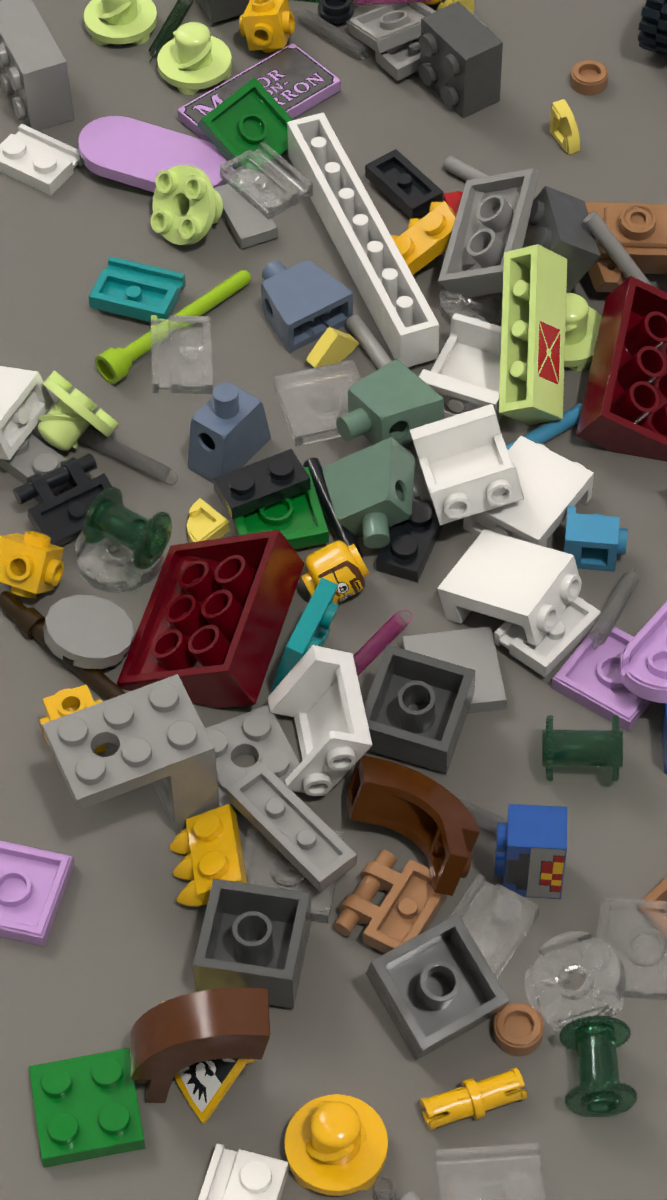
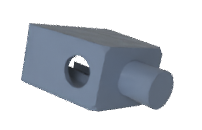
[261,260,353,354]
[188,382,271,484]

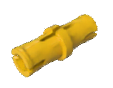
[420,1067,527,1131]

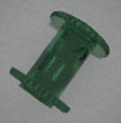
[83,487,172,570]
[542,715,623,782]
[559,1016,637,1117]

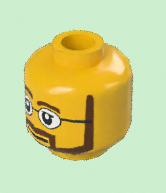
[301,540,370,604]

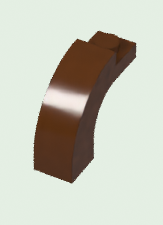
[345,755,480,896]
[130,987,270,1103]

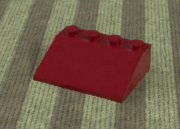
[576,276,667,461]
[116,530,305,708]

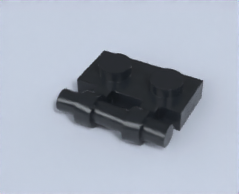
[13,453,126,546]

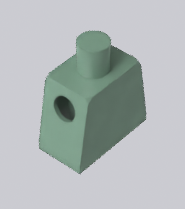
[336,359,444,445]
[322,437,415,549]

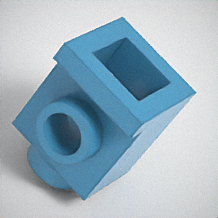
[563,506,628,572]

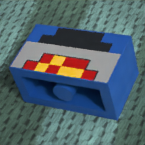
[494,804,567,899]

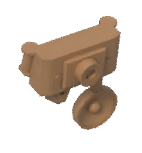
[585,202,667,292]

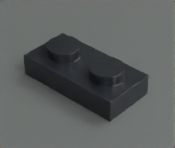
[365,149,444,218]
[213,449,311,519]
[376,498,444,583]

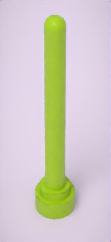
[95,270,251,384]

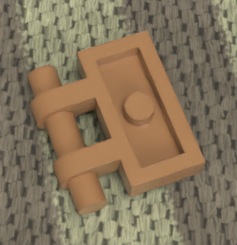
[333,850,448,953]

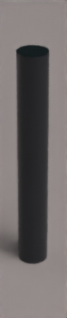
[303,458,363,558]

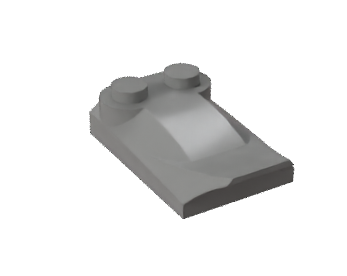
[438,168,538,297]

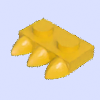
[391,201,456,275]
[169,804,248,907]

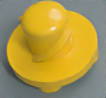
[284,1094,388,1196]

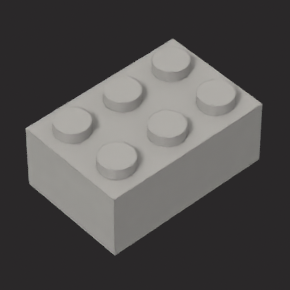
[0,0,74,131]

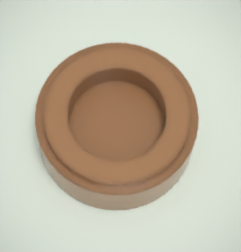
[570,60,608,95]
[493,1003,544,1056]

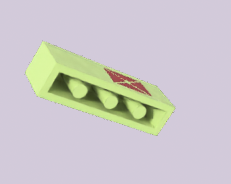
[499,244,567,425]

